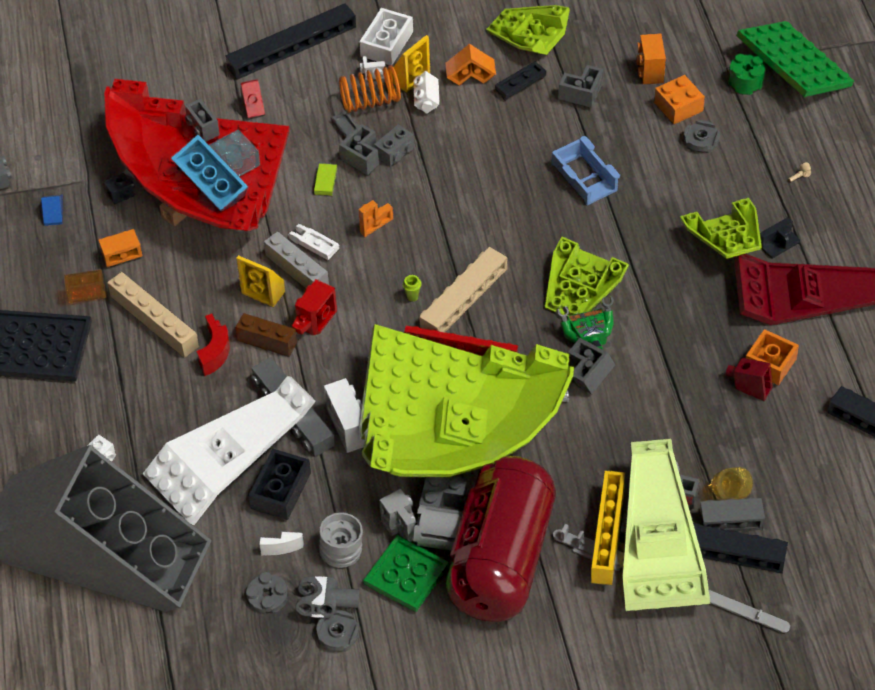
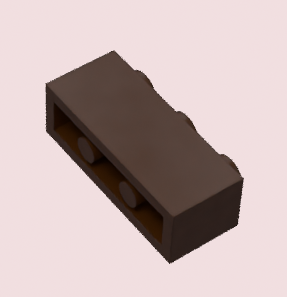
[235,313,297,357]

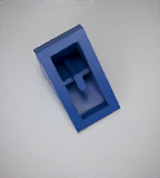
[41,195,63,226]

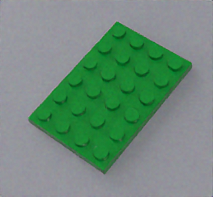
[736,21,854,97]

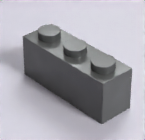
[699,497,765,531]

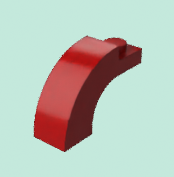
[196,314,230,376]

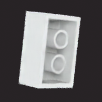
[360,8,413,65]
[324,378,365,453]

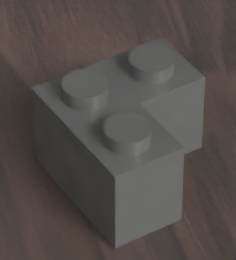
[558,65,604,108]
[339,124,379,175]
[568,338,615,394]
[419,476,467,517]

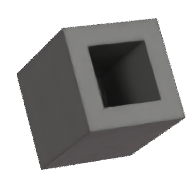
[680,475,700,509]

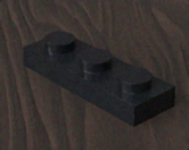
[495,61,546,99]

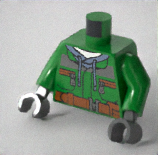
[555,296,614,350]

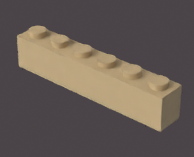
[419,247,507,332]
[107,272,199,358]

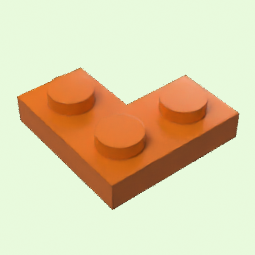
[358,200,393,237]

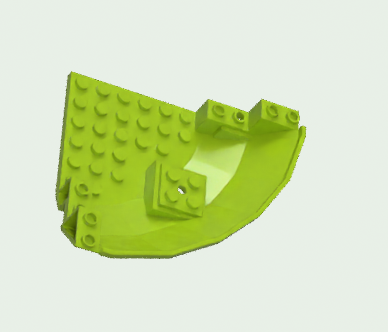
[359,324,574,477]

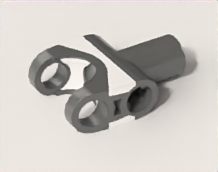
[296,577,359,618]

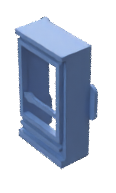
[552,136,620,205]

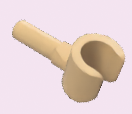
[788,162,811,182]

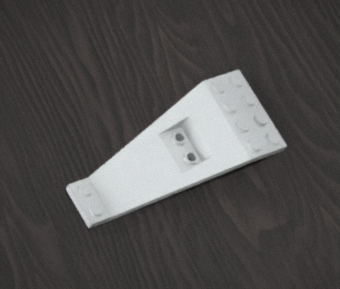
[143,376,315,525]

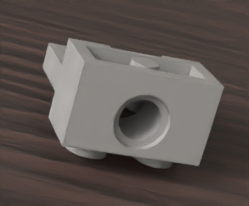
[380,489,416,544]

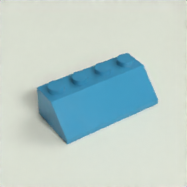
[171,135,248,211]

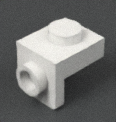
[360,56,385,80]

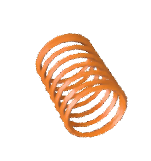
[339,65,401,113]

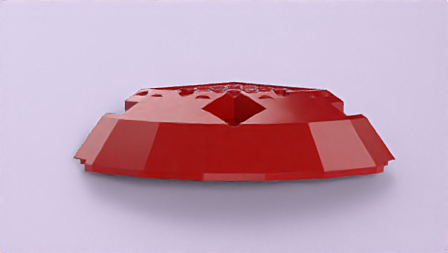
[104,79,290,231]

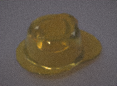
[708,467,753,500]

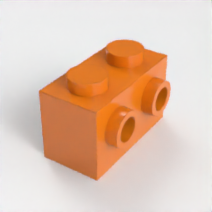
[98,229,142,267]

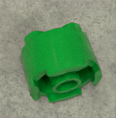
[728,54,765,95]

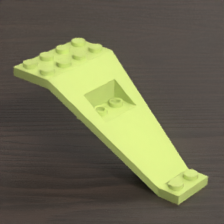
[623,439,710,611]

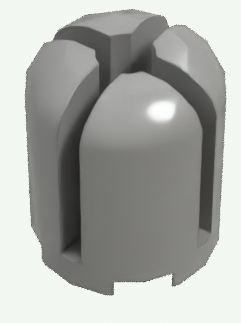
[413,505,463,551]

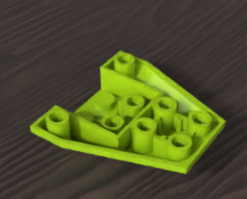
[486,5,570,55]
[680,198,762,259]
[545,237,629,317]

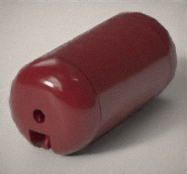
[446,456,556,622]

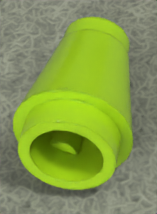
[403,275,421,302]

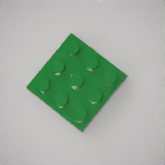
[363,535,449,612]

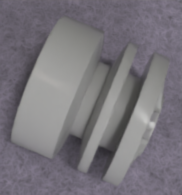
[319,513,363,568]

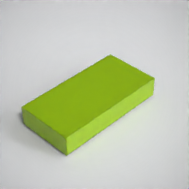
[314,164,337,196]

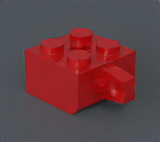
[292,279,337,335]

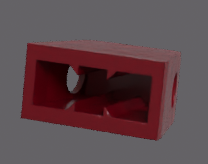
[726,358,773,401]

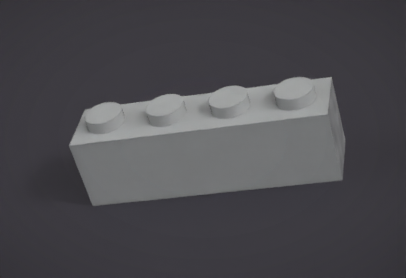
[264,231,329,288]

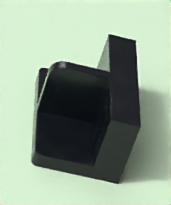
[760,217,800,259]

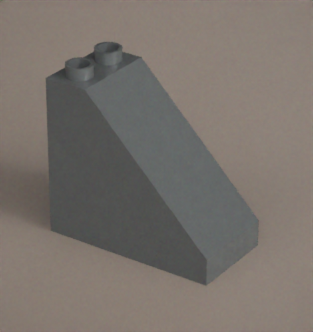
[0,445,212,612]

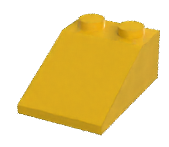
[391,35,430,93]
[236,255,285,307]

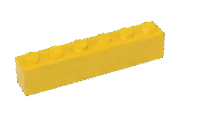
[591,471,625,585]

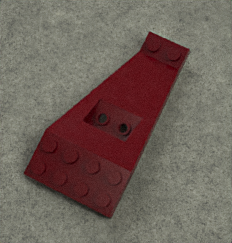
[734,253,875,325]

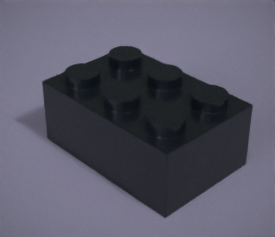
[249,448,311,520]

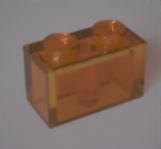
[64,269,107,303]

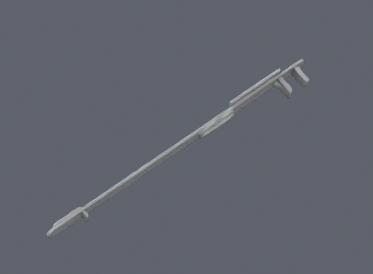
[553,524,790,633]

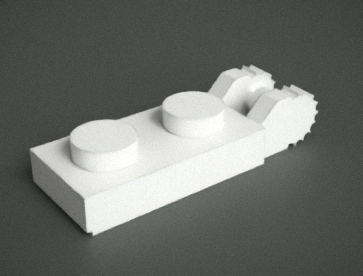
[288,224,339,260]

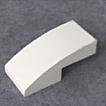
[260,532,304,555]

